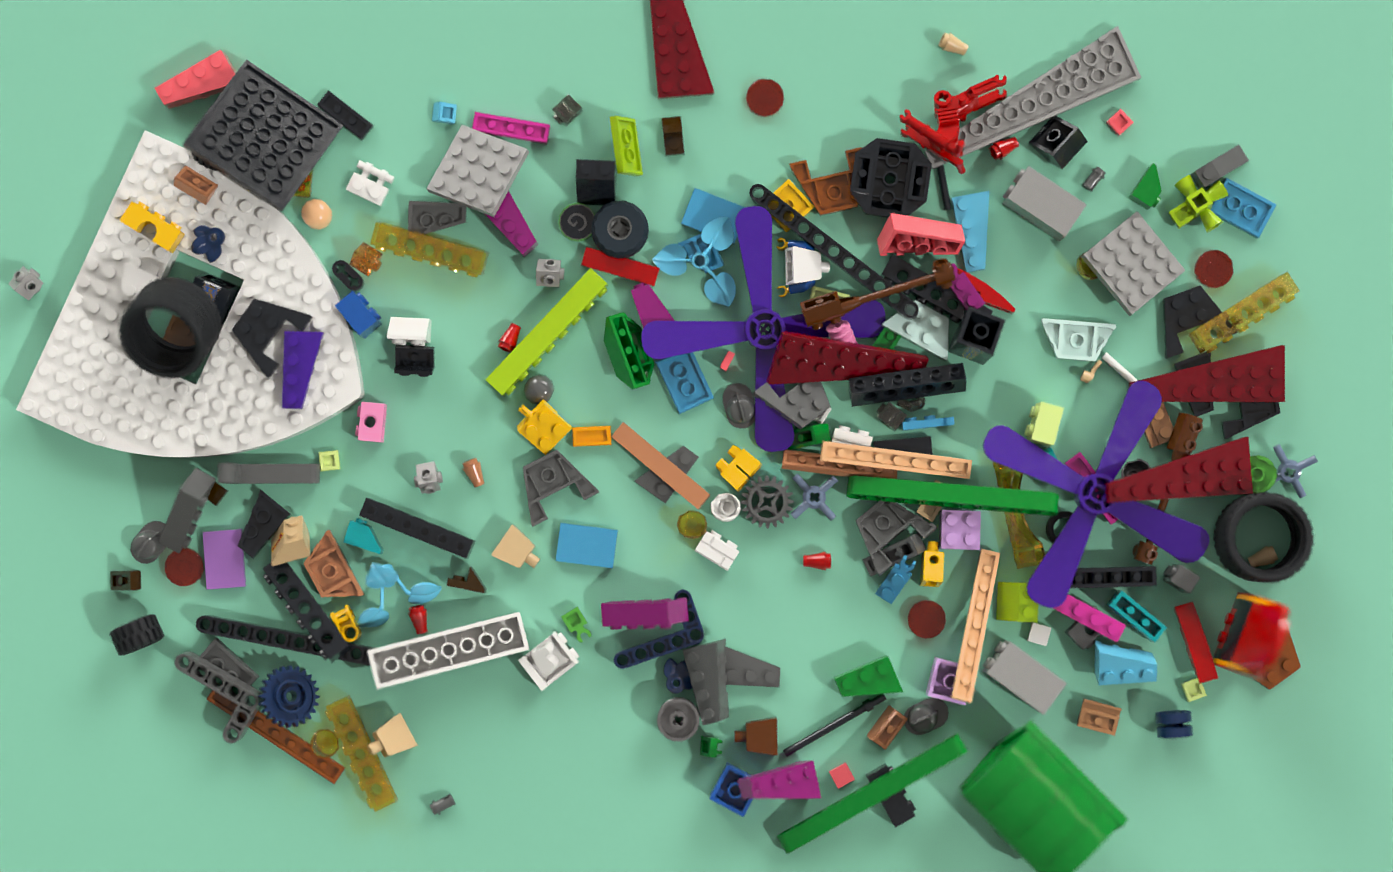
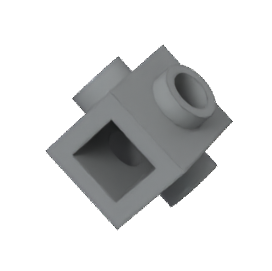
[536,259,564,287]
[8,266,43,300]
[414,461,443,494]

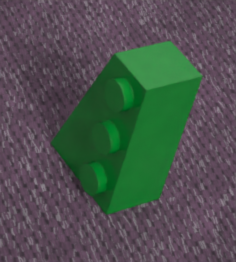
[834,655,903,697]

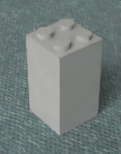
[1002,166,1087,241]
[982,640,1067,715]

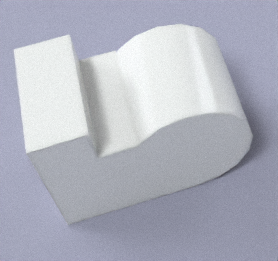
[530,641,559,675]

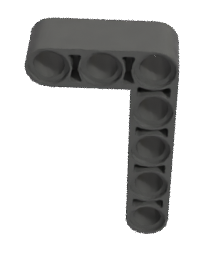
[217,463,320,484]
[174,651,262,743]

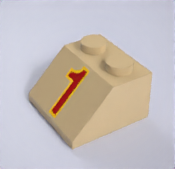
[271,515,310,566]

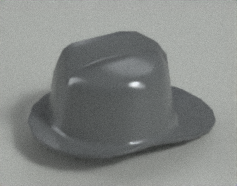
[723,383,755,429]
[131,521,166,564]
[904,698,949,735]

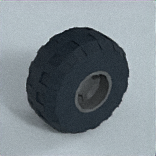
[591,200,649,259]

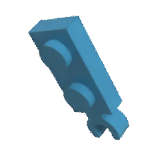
[901,415,955,431]
[875,555,916,604]

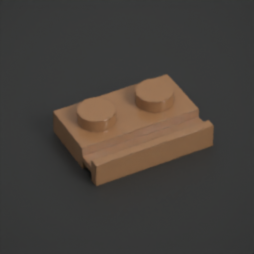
[163,315,195,347]
[1144,402,1174,448]
[1076,698,1122,736]

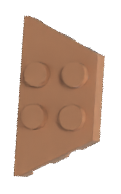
[303,529,365,597]

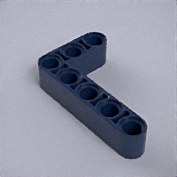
[614,589,704,669]

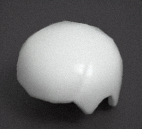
[710,493,741,522]

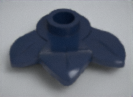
[191,225,225,263]
[663,658,693,694]

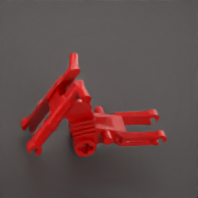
[899,75,1007,174]

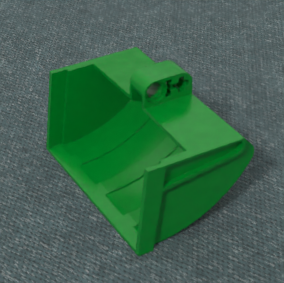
[959,720,1128,872]

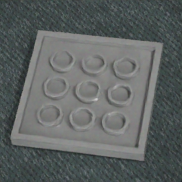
[427,125,529,217]
[1081,211,1185,316]

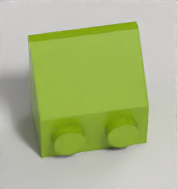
[996,582,1038,623]

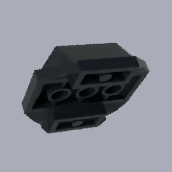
[850,138,932,218]

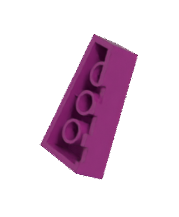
[484,191,538,257]
[601,598,688,630]
[738,760,821,799]

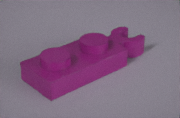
[950,263,986,311]

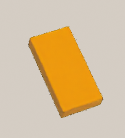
[572,426,611,447]

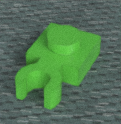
[561,606,592,643]

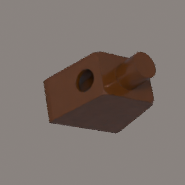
[735,717,778,755]

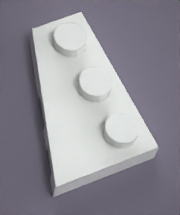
[120,261,160,302]

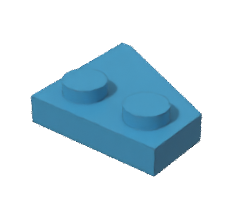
[678,233,724,273]

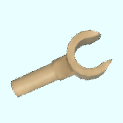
[1080,360,1102,383]

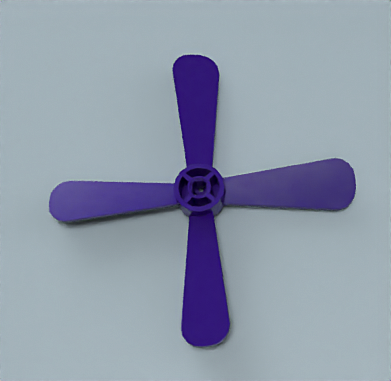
[641,206,886,452]
[983,381,1210,608]

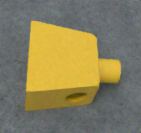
[920,541,944,587]

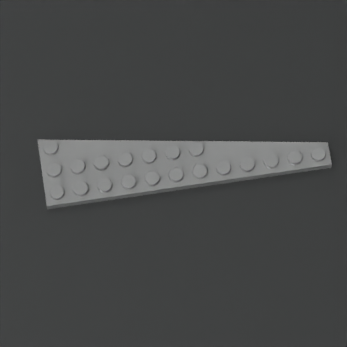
[924,26,1141,170]

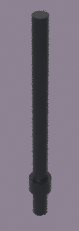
[783,694,886,757]

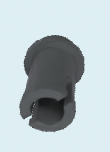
[1082,167,1106,192]
[430,794,456,815]

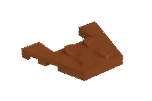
[789,147,862,216]
[1254,628,1301,690]

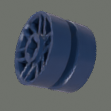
[1155,710,1193,738]

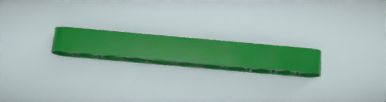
[846,476,1059,516]
[777,734,968,854]

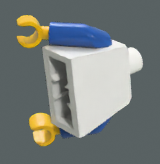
[776,238,830,297]

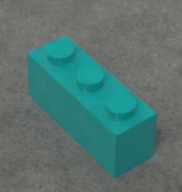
[1106,590,1167,642]

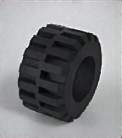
[110,614,164,656]

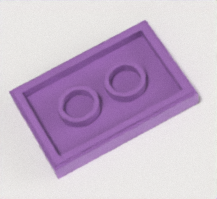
[203,529,246,590]

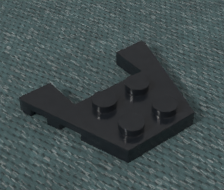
[1163,285,1238,359]
[232,299,313,379]
[1222,402,1280,439]

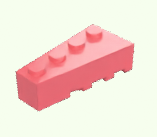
[154,49,236,109]
[877,213,965,256]

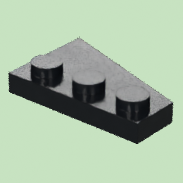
[238,489,291,559]

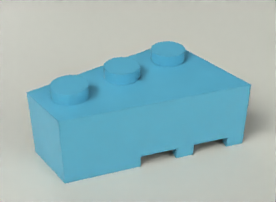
[1094,640,1157,685]

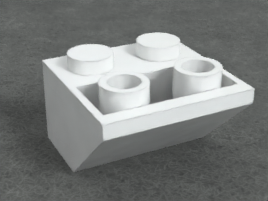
[387,317,431,346]

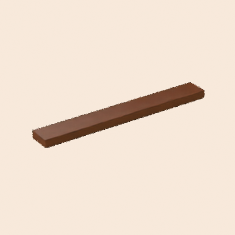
[207,683,346,784]

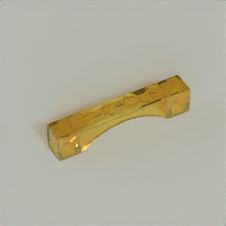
[993,462,1045,569]

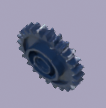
[258,665,320,728]

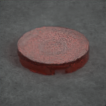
[746,79,784,117]
[1194,250,1234,288]
[165,548,204,586]
[907,600,946,639]

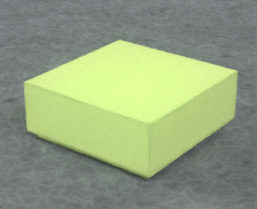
[318,450,341,472]
[1181,678,1207,702]

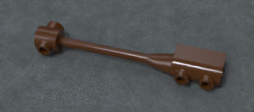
[800,258,956,330]
[1132,412,1203,565]

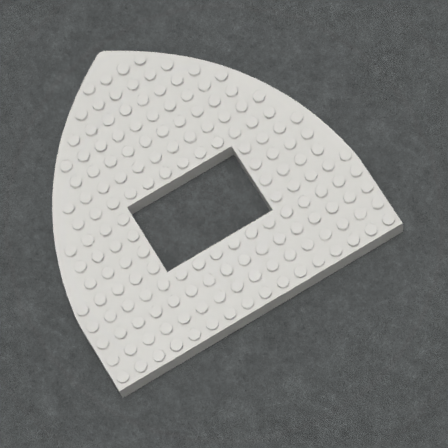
[16,131,364,458]

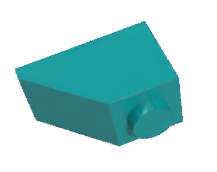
[343,518,384,554]

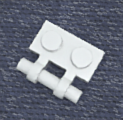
[346,161,394,206]

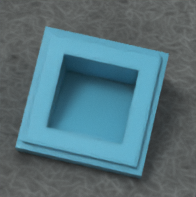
[432,102,457,124]

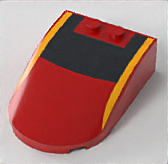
[1213,592,1290,680]

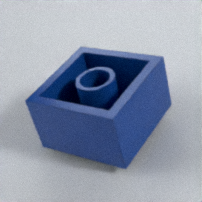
[334,291,382,339]
[709,762,753,817]

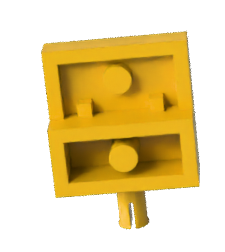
[517,399,572,455]

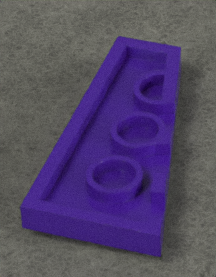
[282,331,324,409]

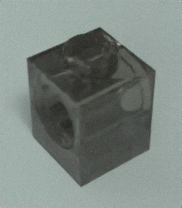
[552,94,583,127]
[876,402,907,431]

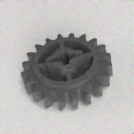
[741,475,794,528]

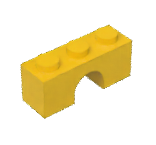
[119,201,185,253]

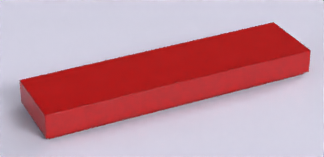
[581,247,660,287]

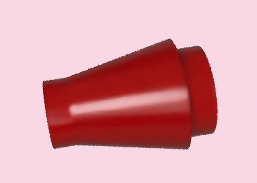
[989,137,1019,160]
[498,323,521,353]
[803,551,831,571]
[408,605,428,634]

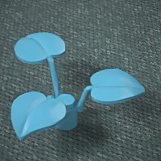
[652,217,736,307]
[357,563,442,628]

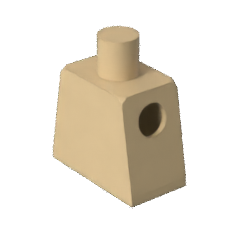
[491,525,540,568]
[367,713,417,757]

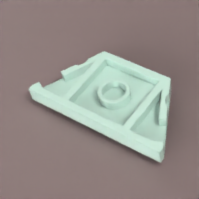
[881,300,949,361]
[1041,318,1116,362]

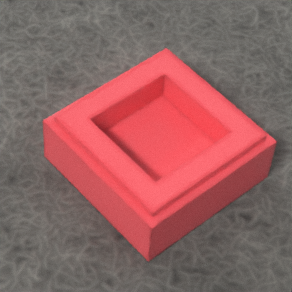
[1106,109,1134,136]
[720,351,735,372]
[829,762,855,789]

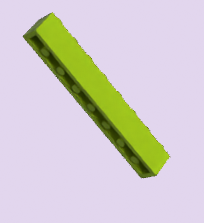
[485,268,608,396]

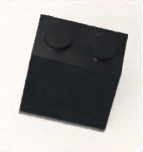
[1029,116,1088,169]

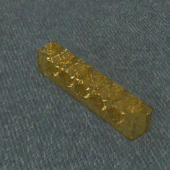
[370,221,489,278]
[1188,272,1300,353]
[325,695,398,812]

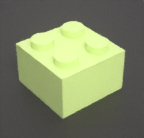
[1024,402,1064,447]

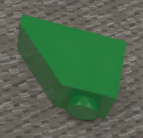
[1128,163,1162,210]
[788,423,831,450]

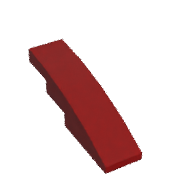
[957,268,1015,314]
[1174,601,1218,684]

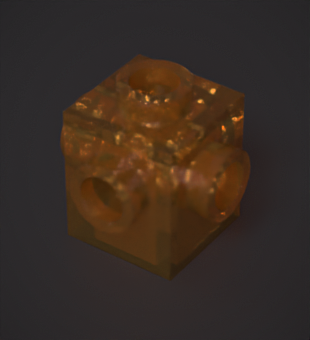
[349,242,383,277]

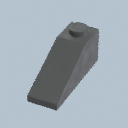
[1190,145,1249,189]
[862,533,927,576]

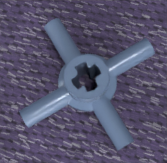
[1273,444,1318,498]
[791,474,838,521]

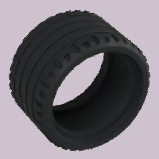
[118,277,222,379]
[1213,493,1314,583]

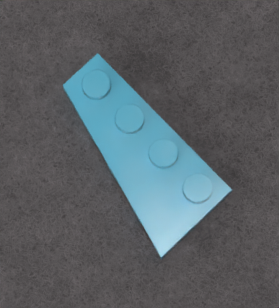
[951,191,989,273]

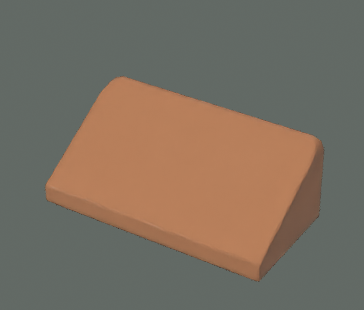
[174,165,218,205]
[867,705,908,750]

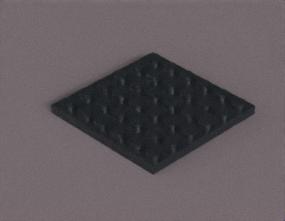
[182,59,343,213]

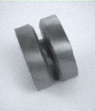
[657,697,699,741]

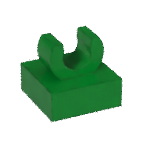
[700,736,723,757]

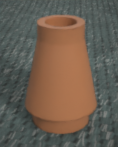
[462,458,485,488]

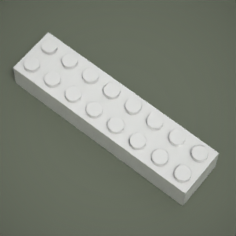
[368,612,529,689]

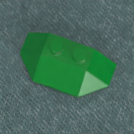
[603,312,655,390]

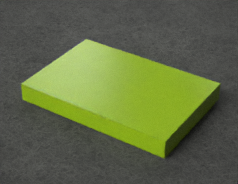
[610,116,643,176]

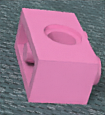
[355,402,387,443]

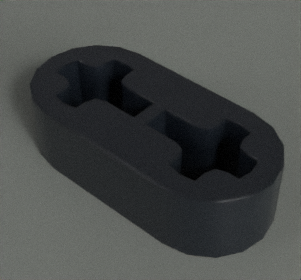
[332,260,364,292]

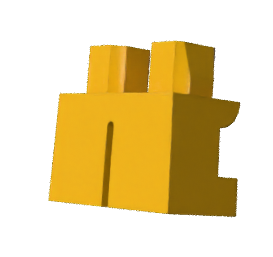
[715,445,763,492]

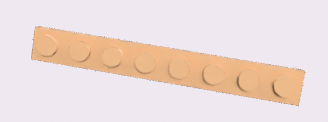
[820,441,972,479]
[951,549,1000,703]

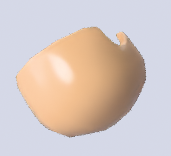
[301,199,332,230]

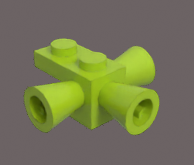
[1168,175,1229,233]

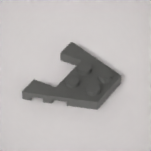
[752,382,831,430]
[523,450,600,527]
[856,501,937,576]

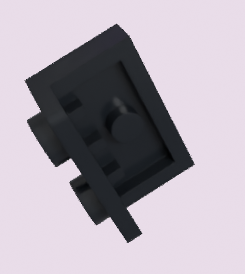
[394,345,435,377]

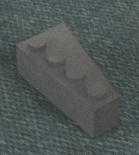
[159,468,216,553]
[683,638,729,725]

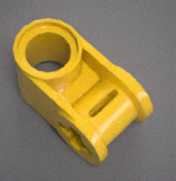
[330,604,362,642]

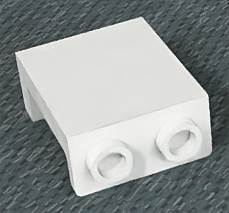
[518,631,580,691]

